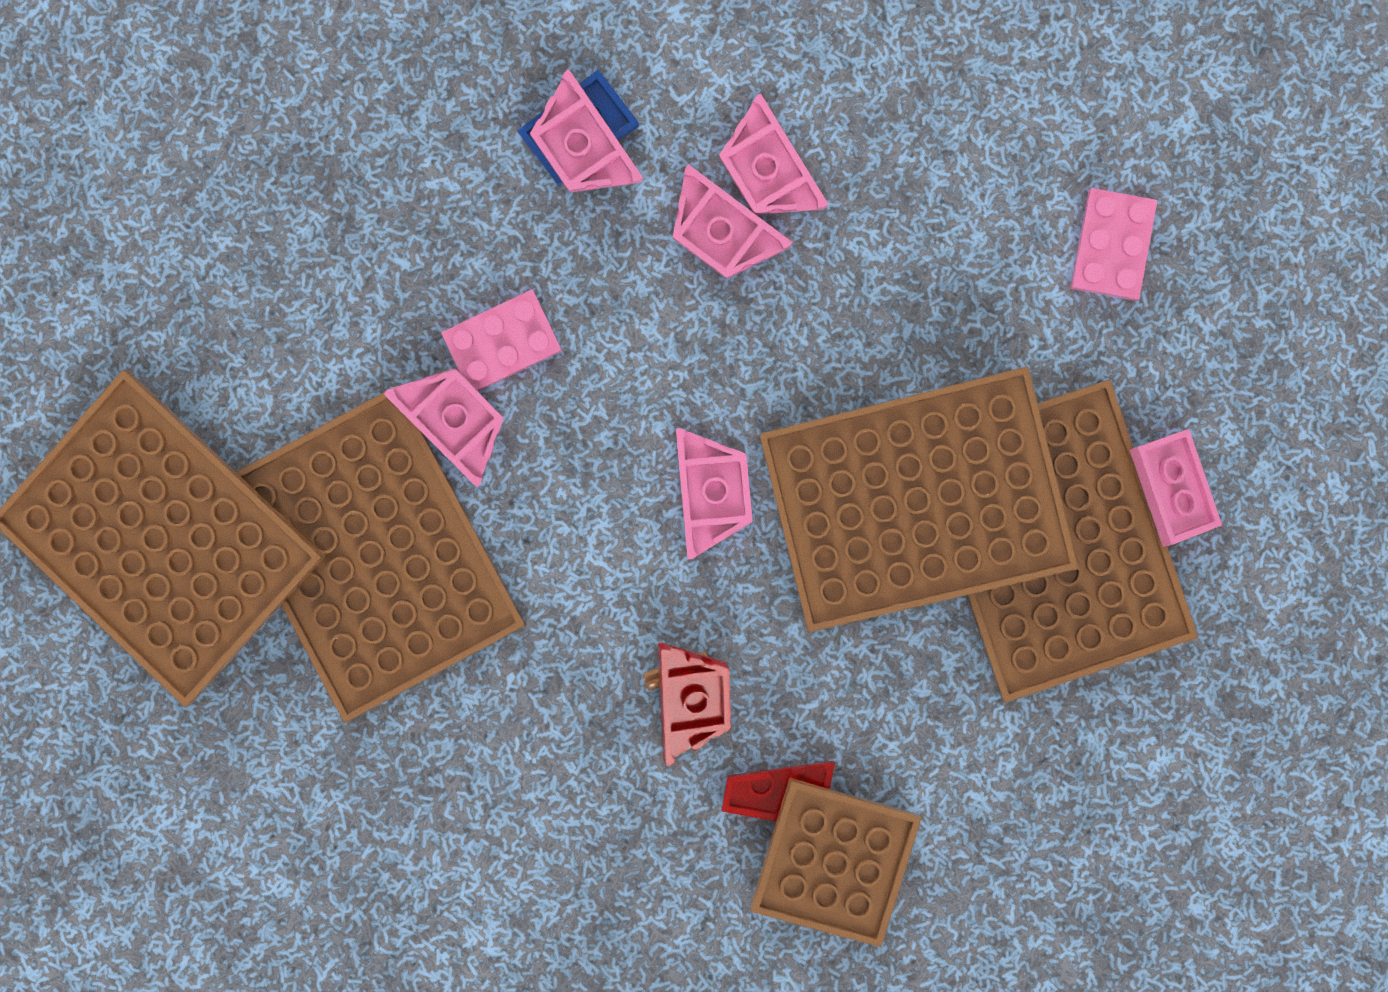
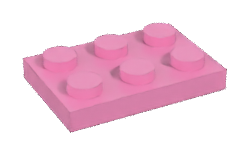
[1071,188,1158,301]
[441,289,562,391]
[1129,429,1222,547]

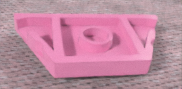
[530,69,643,193]
[719,94,829,215]
[673,164,793,279]
[383,368,504,487]
[676,428,753,559]

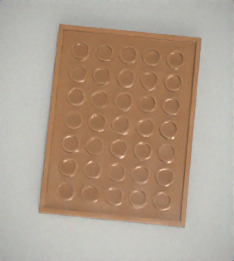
[759,366,1079,633]
[0,370,325,707]
[966,379,1199,703]
[237,386,526,723]

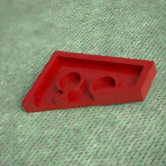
[721,761,835,821]

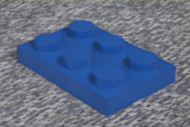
[517,70,639,187]

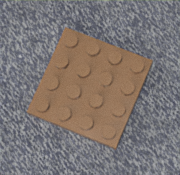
[749,778,922,947]

